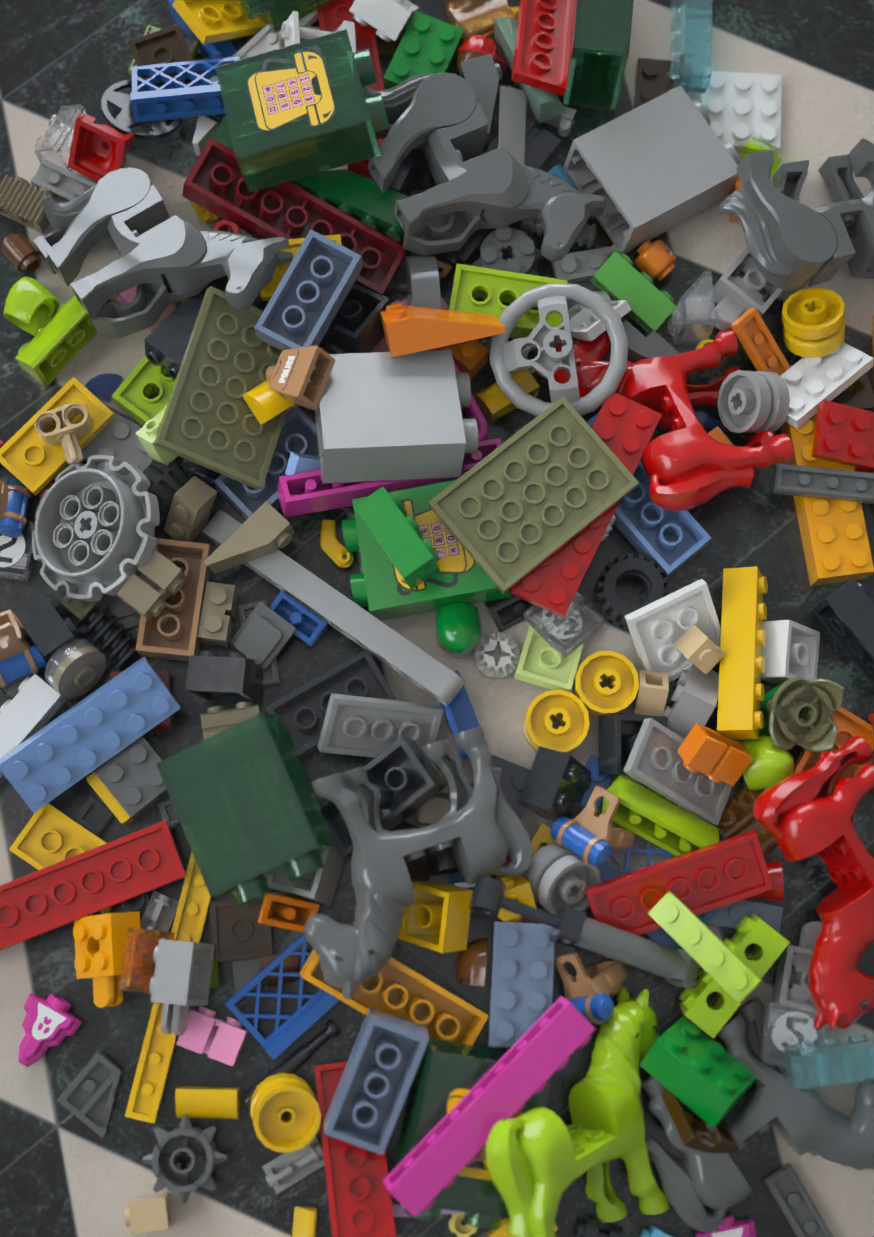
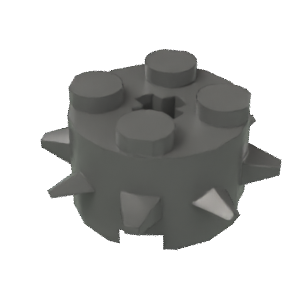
[471,226,542,276]
[142,1115,227,1203]

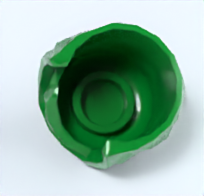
[435,603,482,658]

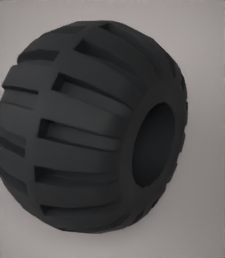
[143,458,193,526]

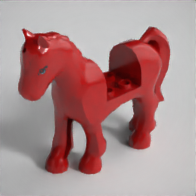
[536,328,794,511]
[753,736,874,1030]

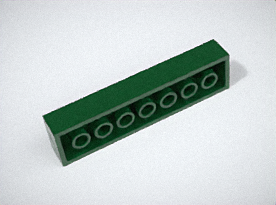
[213,116,411,255]

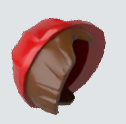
[456,35,508,73]

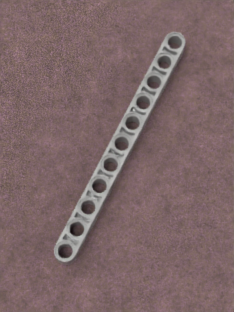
[201,509,466,706]

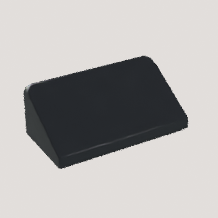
[484,589,539,633]

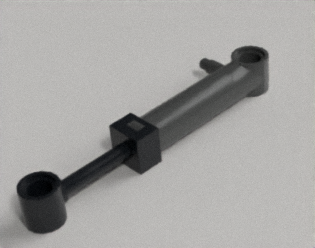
[469,876,700,989]

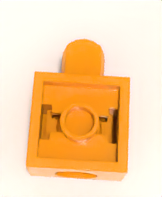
[73,912,143,1008]

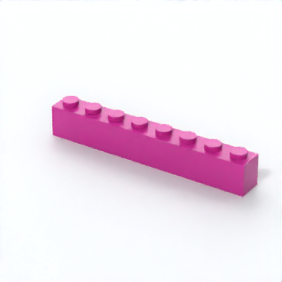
[277,438,502,518]
[383,996,595,1217]

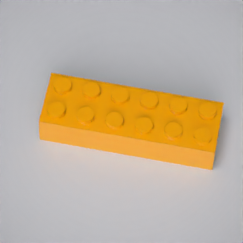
[781,413,874,586]
[299,949,489,1070]

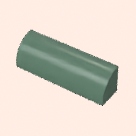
[495,17,564,123]

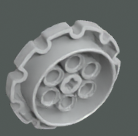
[32,455,160,602]

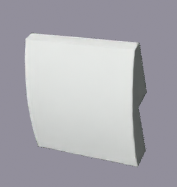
[561,291,631,341]

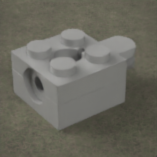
[708,246,783,330]
[771,921,822,1013]
[149,939,215,1036]

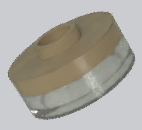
[45,638,106,699]

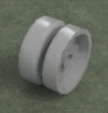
[717,370,790,433]
[524,842,601,915]

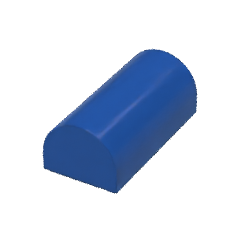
[270,590,329,646]

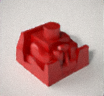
[67,114,135,181]

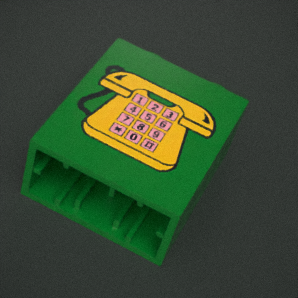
[342,480,512,621]

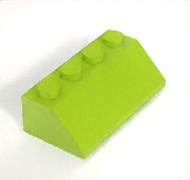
[15,294,118,388]

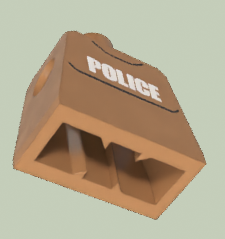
[266,346,336,410]

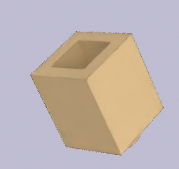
[674,624,726,675]
[633,669,669,716]
[124,1193,173,1235]

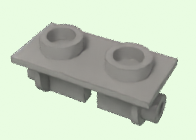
[140,891,179,956]
[262,1135,325,1194]

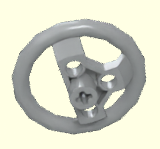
[490,283,629,417]

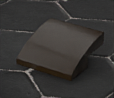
[661,1089,739,1154]

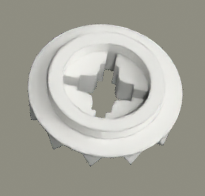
[474,632,520,678]

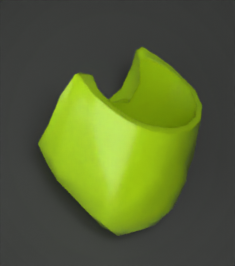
[3,276,60,336]
[740,736,794,790]

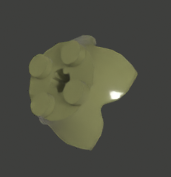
[766,677,844,752]

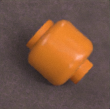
[635,240,676,281]

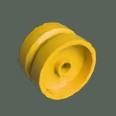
[782,288,845,358]
[572,651,639,719]
[523,689,590,754]
[249,1073,321,1153]

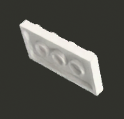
[781,343,874,429]

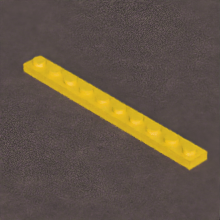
[125,819,230,1123]

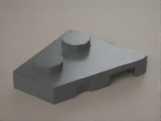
[57,1050,121,1138]

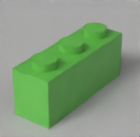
[590,251,677,334]

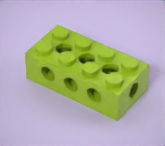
[449,263,568,339]
[112,355,175,426]
[679,912,790,1039]

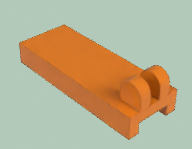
[730,308,791,376]

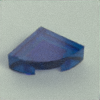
[85,373,123,403]

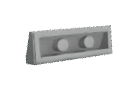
[497,86,526,165]

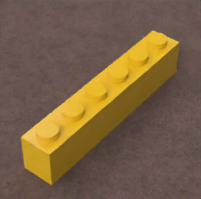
[717,566,768,740]

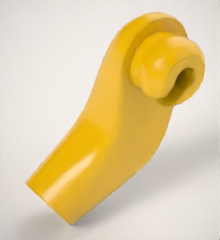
[320,520,354,568]

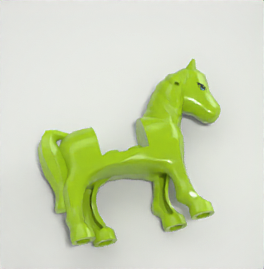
[486,987,670,1237]

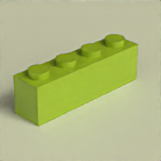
[602,774,719,856]
[648,891,763,1003]

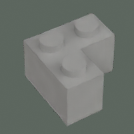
[662,663,719,739]

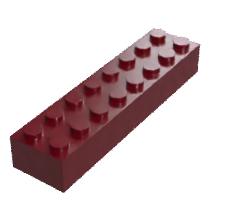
[182,137,406,295]

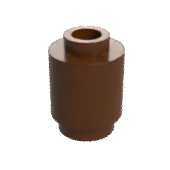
[1,233,42,274]

